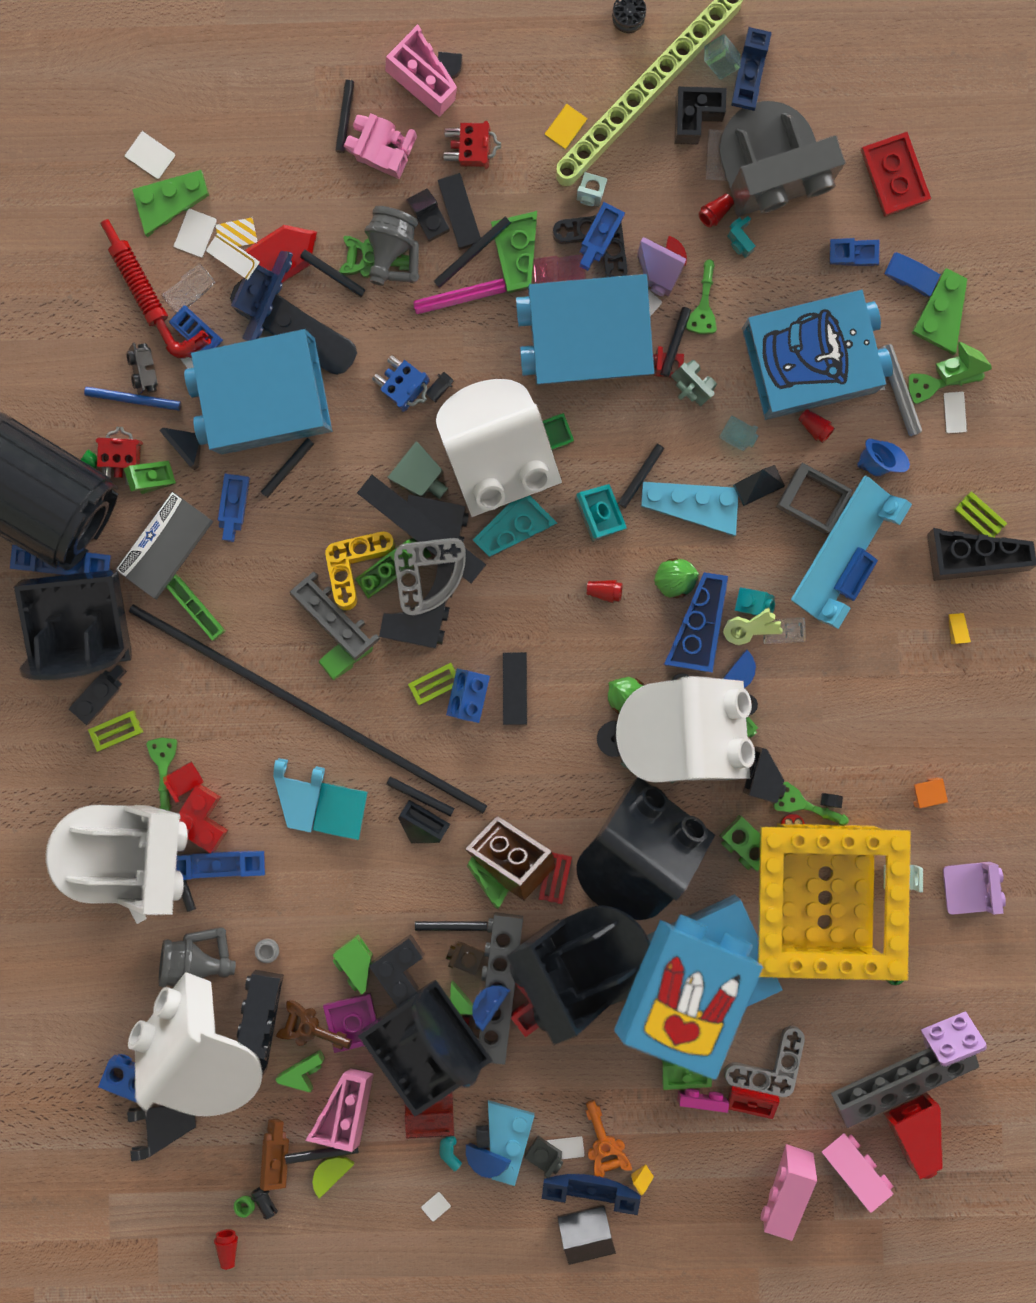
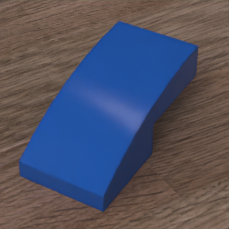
[830,238,880,266]
[884,252,940,297]

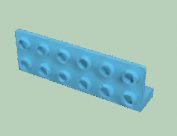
[791,476,912,629]

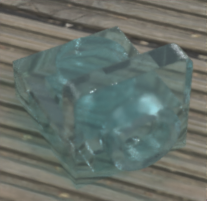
[719,415,759,451]

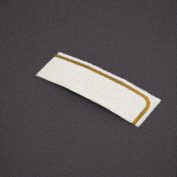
[206,233,260,280]

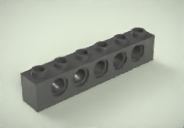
[475,912,523,1065]
[831,1047,979,1128]

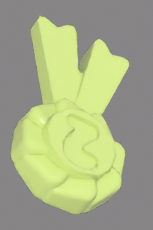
[723,608,783,645]

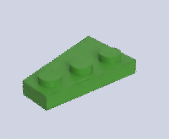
[132,170,209,237]
[491,211,537,293]
[912,268,967,355]

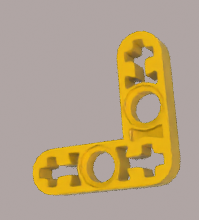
[325,531,395,610]

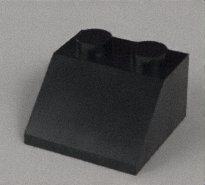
[743,746,786,803]

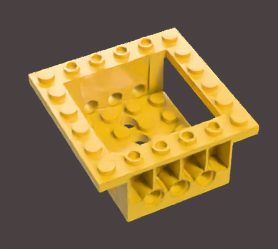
[758,823,911,981]

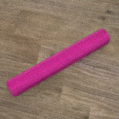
[413,278,507,314]

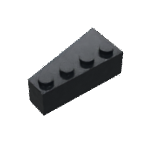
[927,528,1036,581]
[237,970,284,1077]

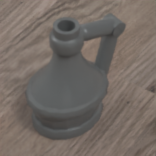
[364,206,419,286]
[158,928,236,987]

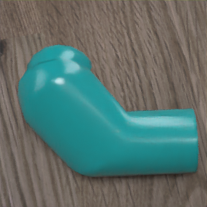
[439,1134,462,1172]

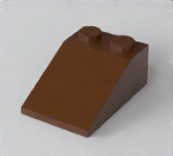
[466,816,555,901]

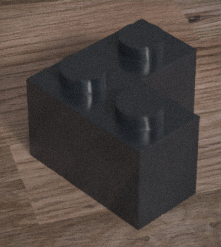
[674,86,727,145]
[369,934,425,1006]

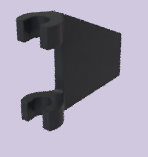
[127,1106,196,1161]

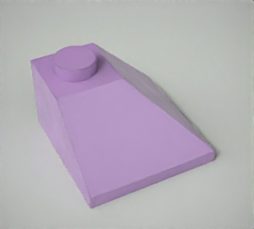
[637,237,686,296]

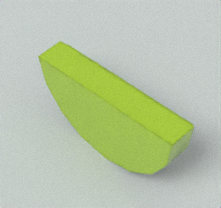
[312,1156,355,1199]

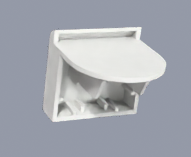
[436,379,562,517]
[616,677,755,782]
[46,805,187,915]
[128,972,262,1116]

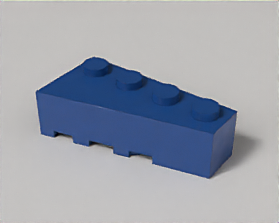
[664,572,728,673]

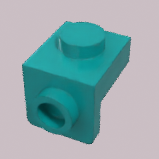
[727,215,756,258]
[734,587,775,616]

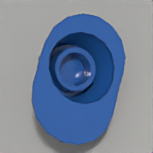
[857,439,910,477]

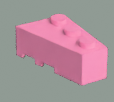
[385,24,457,117]
[305,1068,373,1152]
[822,1133,894,1213]
[761,1144,817,1241]

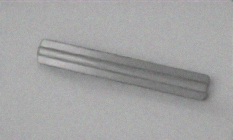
[880,344,922,436]

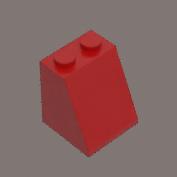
[883,1092,943,1180]

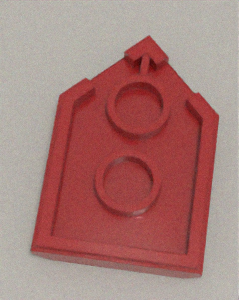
[244,225,317,283]

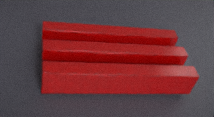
[538,852,572,904]
[727,1086,779,1119]

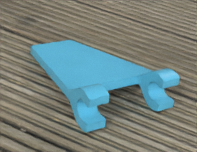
[273,758,325,833]

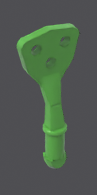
[686,259,717,334]
[909,372,985,404]
[146,737,178,811]
[774,782,849,825]

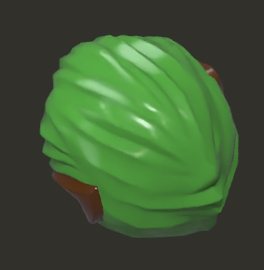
[654,558,699,598]
[608,677,644,715]

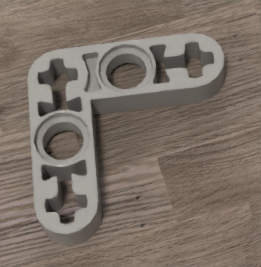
[724,1026,805,1097]

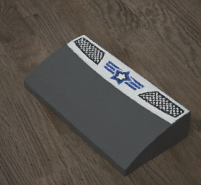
[115,492,214,600]

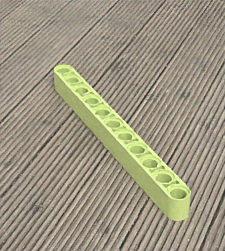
[556,0,743,186]

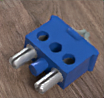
[372,355,430,412]

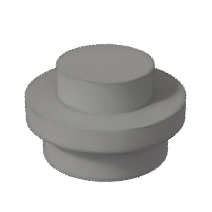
[255,939,279,963]

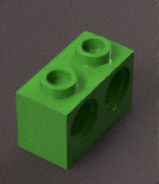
[719,815,760,871]

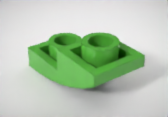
[319,644,373,680]

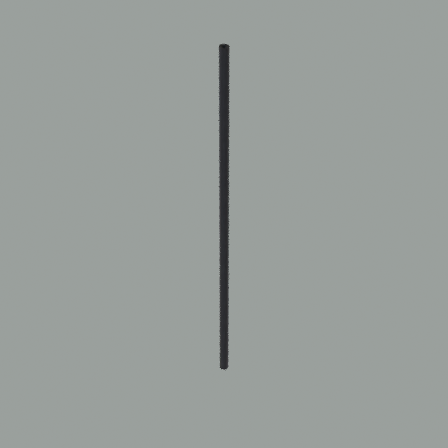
[129,604,487,814]

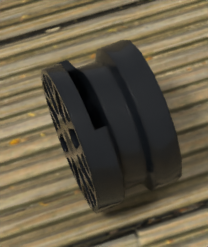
[612,0,646,33]

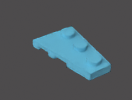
[488,1100,535,1186]

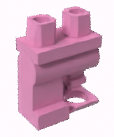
[344,113,417,179]

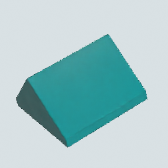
[575,484,627,542]

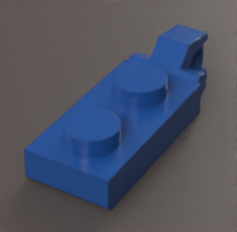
[579,202,625,271]
[218,473,250,542]

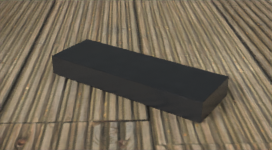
[438,173,481,250]
[503,652,527,725]

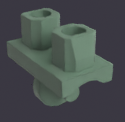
[671,360,717,406]

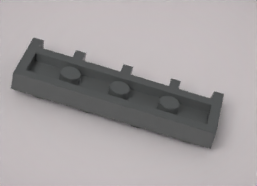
[290,572,380,661]

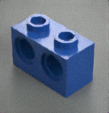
[446,668,490,723]
[98,1054,138,1103]

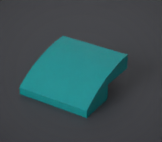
[313,783,368,840]

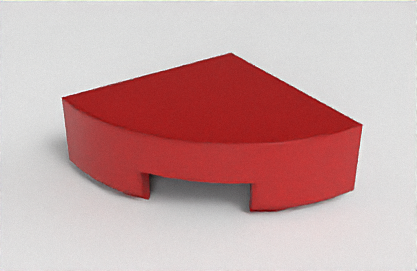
[665,236,687,266]

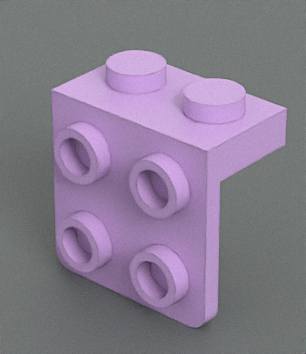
[943,862,1006,915]
[921,1011,987,1066]

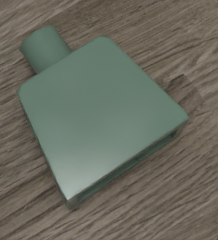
[388,442,448,499]

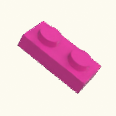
[677,1088,729,1113]

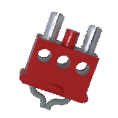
[443,121,501,169]
[96,427,143,485]

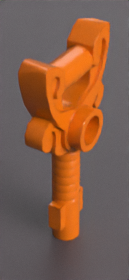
[585,1100,632,1177]

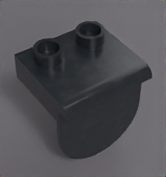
[14,569,132,681]
[576,777,715,920]
[507,906,650,1045]
[358,980,493,1117]

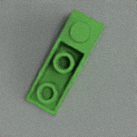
[355,538,432,598]

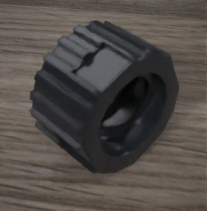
[820,793,843,808]
[476,1125,489,1148]

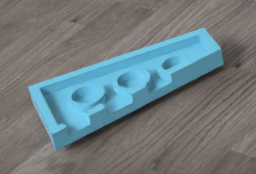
[641,482,738,536]

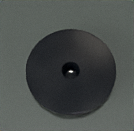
[597,721,621,757]

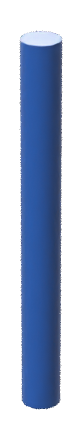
[84,386,181,411]

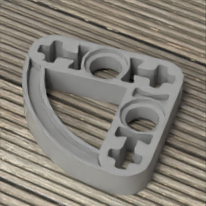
[394,538,466,615]

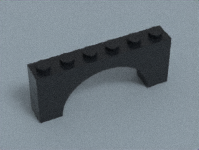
[379,495,470,649]

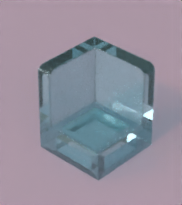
[704,34,740,79]

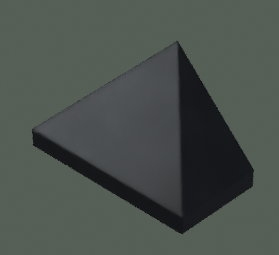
[159,428,201,470]
[733,465,785,506]
[398,800,450,844]

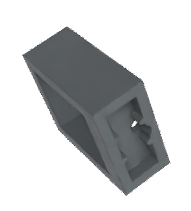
[776,462,853,535]

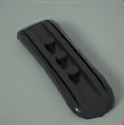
[230,280,357,375]

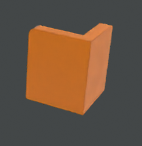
[913,777,948,808]

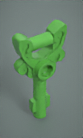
[339,236,409,278]

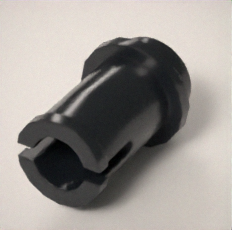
[426,371,454,403]
[251,1187,278,1220]

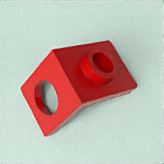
[653,346,684,378]
[163,761,204,803]

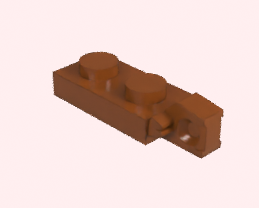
[260,1118,289,1191]

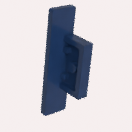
[231,251,293,341]

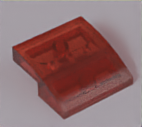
[404,1092,455,1139]

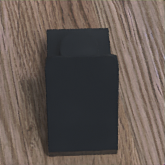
[406,188,450,242]

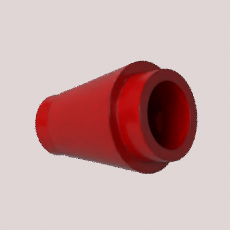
[698,193,734,228]
[798,409,835,443]
[587,580,623,604]
[214,1229,238,1270]

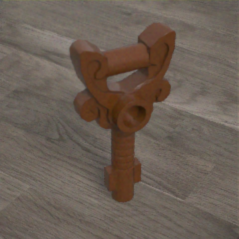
[276,1000,352,1049]

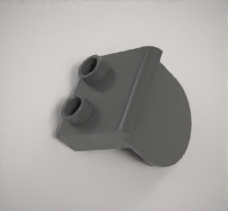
[720,101,846,217]

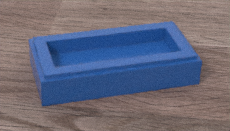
[834,547,878,601]

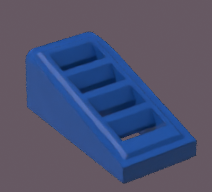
[169,305,223,351]

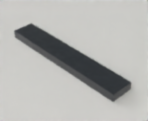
[357,475,486,584]

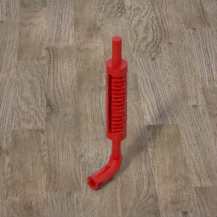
[100,219,211,359]

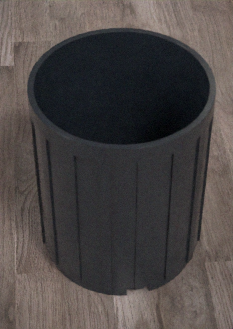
[0,413,119,570]

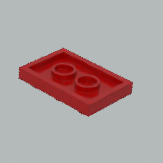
[860,132,931,217]

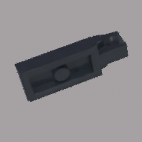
[69,665,127,725]

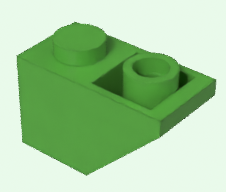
[333,934,373,994]

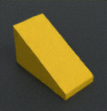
[948,613,971,644]
[631,1164,654,1196]

